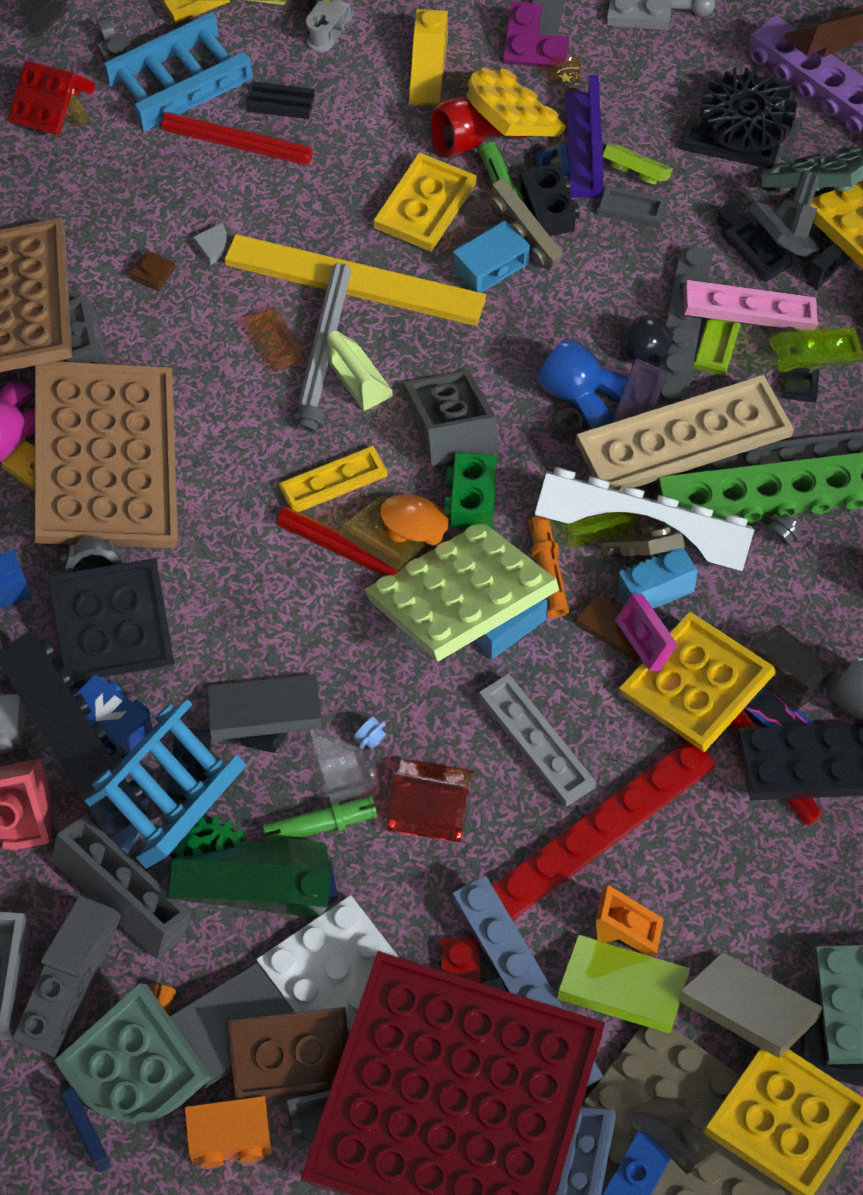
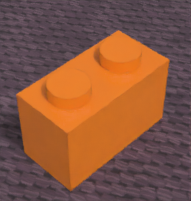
[185,1096,272,1169]

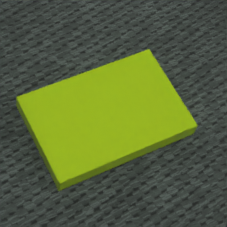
[557,935,690,1034]

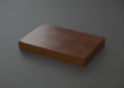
[226,1007,348,1100]

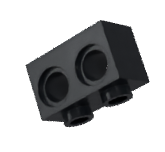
[520,163,580,236]

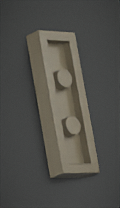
[490,177,564,270]

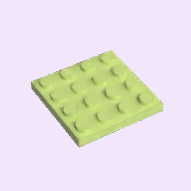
[365,524,559,662]

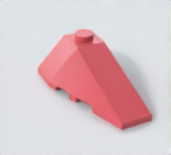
[0,758,52,850]

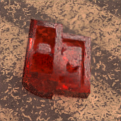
[387,759,474,843]

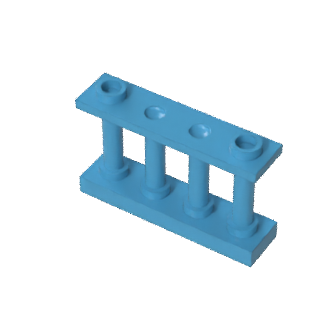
[104,12,253,131]
[85,699,247,869]

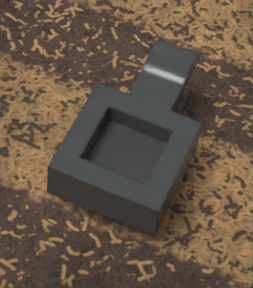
[96,16,134,62]

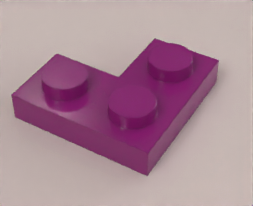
[504,1,569,70]

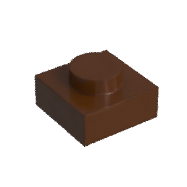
[129,250,176,292]

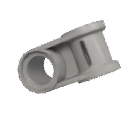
[306,0,354,52]

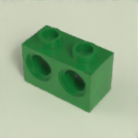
[444,453,497,529]

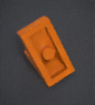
[596,885,664,955]

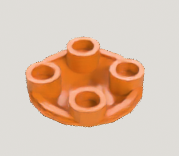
[380,494,448,545]

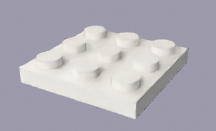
[256,895,398,1036]

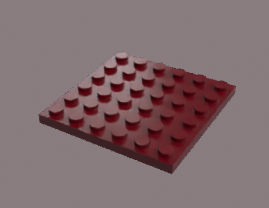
[301,951,605,1195]

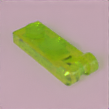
[769,327,863,372]

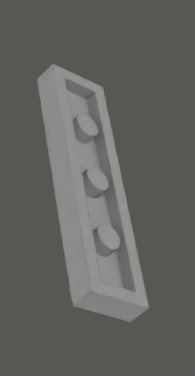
[479,674,596,807]

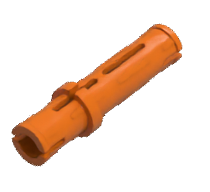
[528,515,569,618]

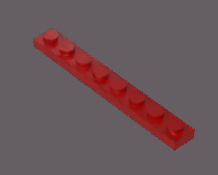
[492,741,717,921]

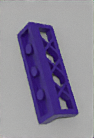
[565,75,604,198]

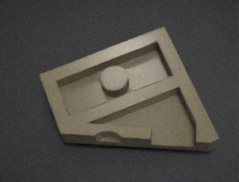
[600,523,685,556]

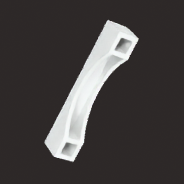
[535,467,754,571]

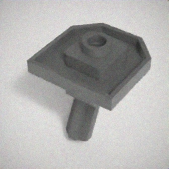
[749,171,820,258]

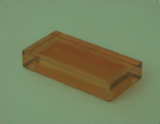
[245,306,305,372]

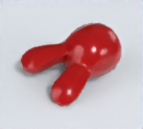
[430,96,527,158]

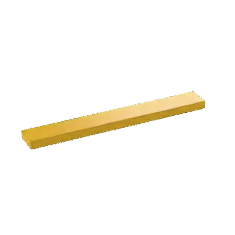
[225,234,486,326]

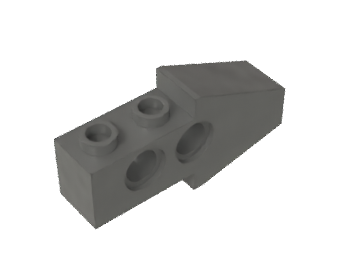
[12,896,121,1059]

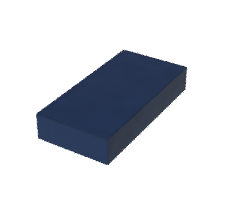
[60,1087,112,1173]

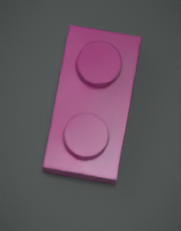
[615,594,678,671]

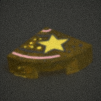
[549,57,582,85]
[65,93,90,126]

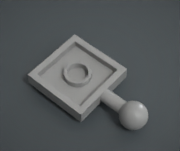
[607,0,715,30]

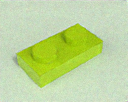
[603,144,673,184]

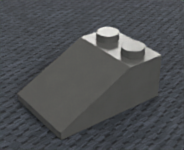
[404,370,498,465]

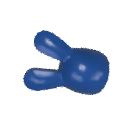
[535,338,640,430]

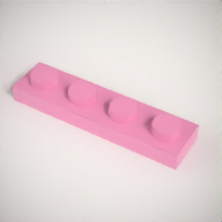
[683,280,818,332]

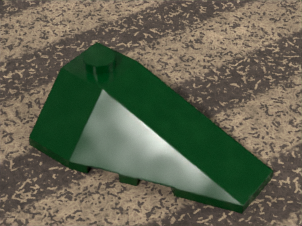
[167,838,331,918]

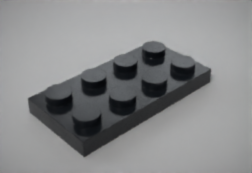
[736,723,863,801]

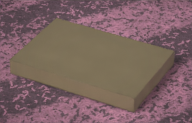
[679,952,823,1058]

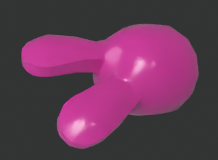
[0,381,35,462]

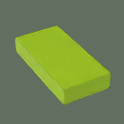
[693,318,741,376]

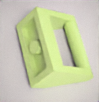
[327,331,393,411]

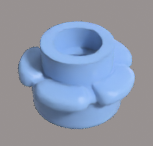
[353,716,387,750]

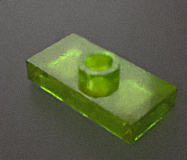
[564,512,637,548]

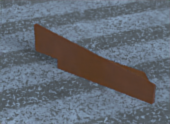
[784,4,863,57]

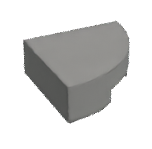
[194,223,227,265]

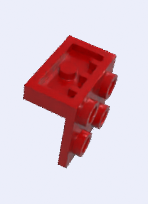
[8,60,96,135]

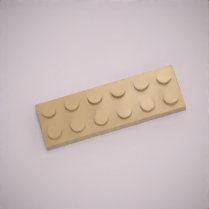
[575,375,794,491]

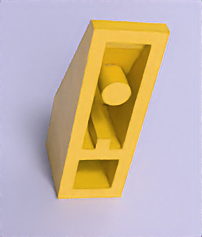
[409,9,448,106]

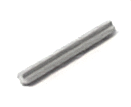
[298,263,351,408]

